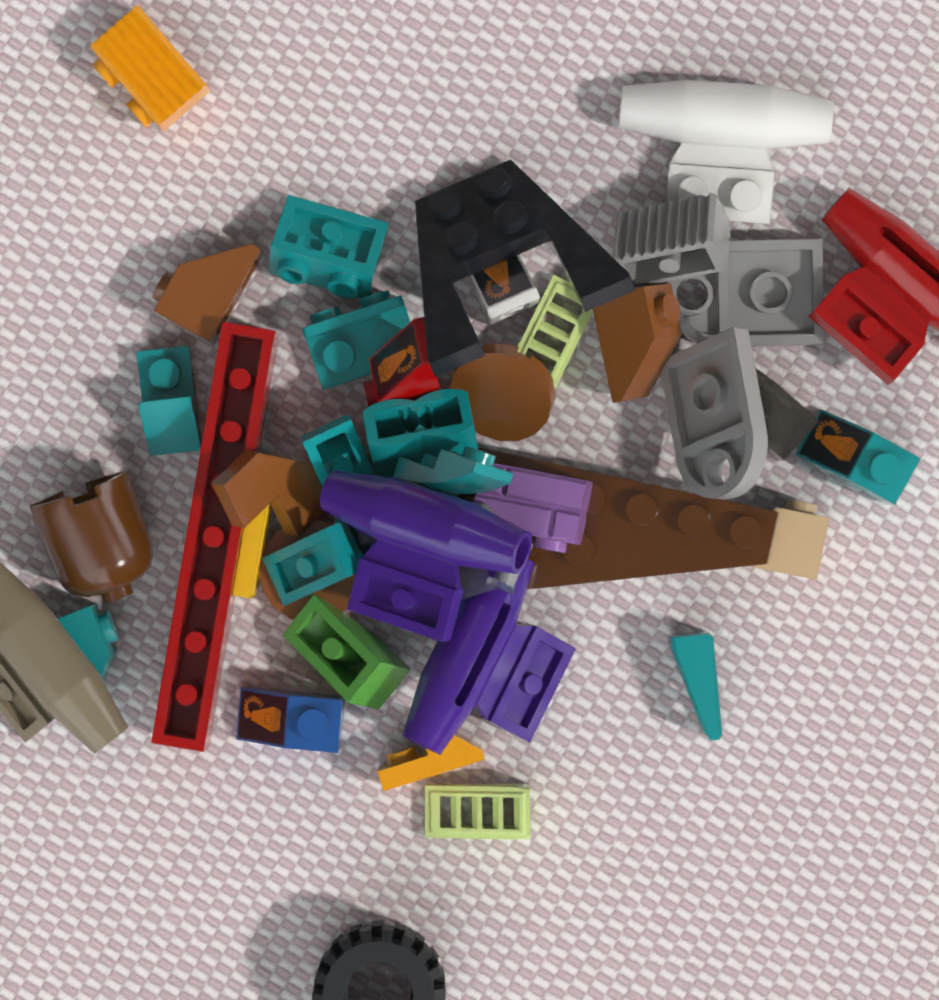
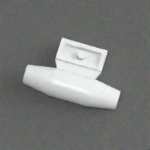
[619,80,834,224]

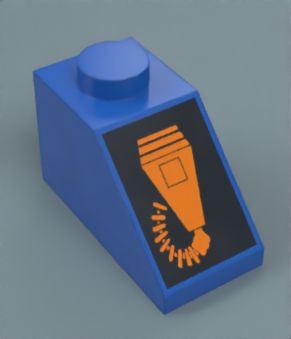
[236,687,345,753]

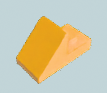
[377,732,485,791]

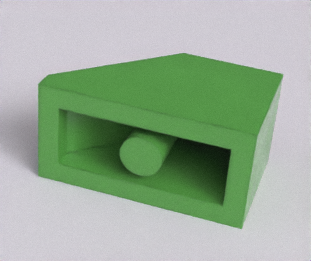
[282,595,411,709]

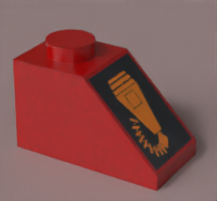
[363,317,441,407]

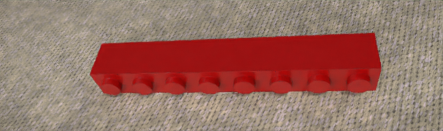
[151,322,279,752]

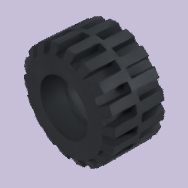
[312,920,446,1000]

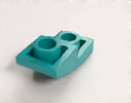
[393,446,513,494]

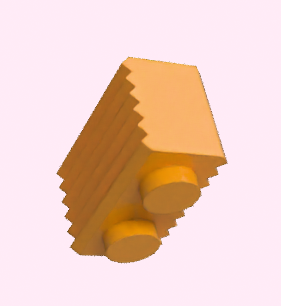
[90,5,210,132]

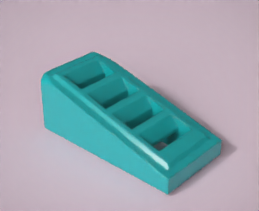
[668,631,722,740]

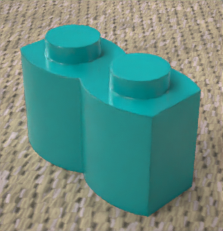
[362,389,478,477]

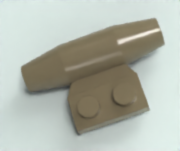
[0,562,129,754]

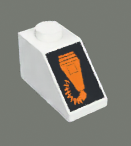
[468,255,540,326]

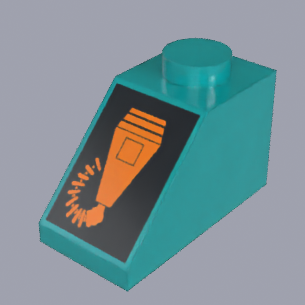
[795,409,921,505]

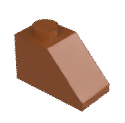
[152,244,264,344]
[593,283,682,403]

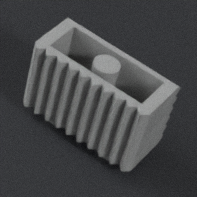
[613,193,731,288]

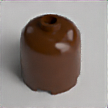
[30,471,154,603]

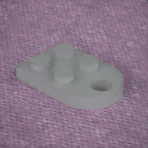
[666,239,825,347]
[661,327,768,500]

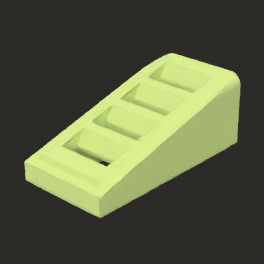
[517,274,593,389]
[425,783,530,839]

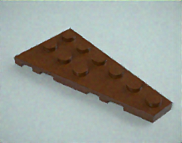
[458,447,779,590]

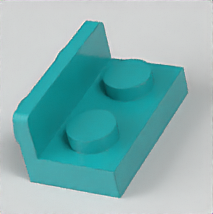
[268,195,389,299]
[301,290,410,391]

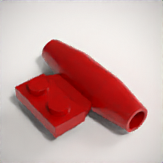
[808,188,939,385]

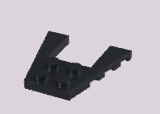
[415,159,635,377]

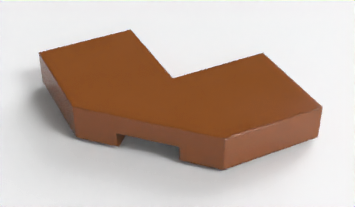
[211,451,324,537]

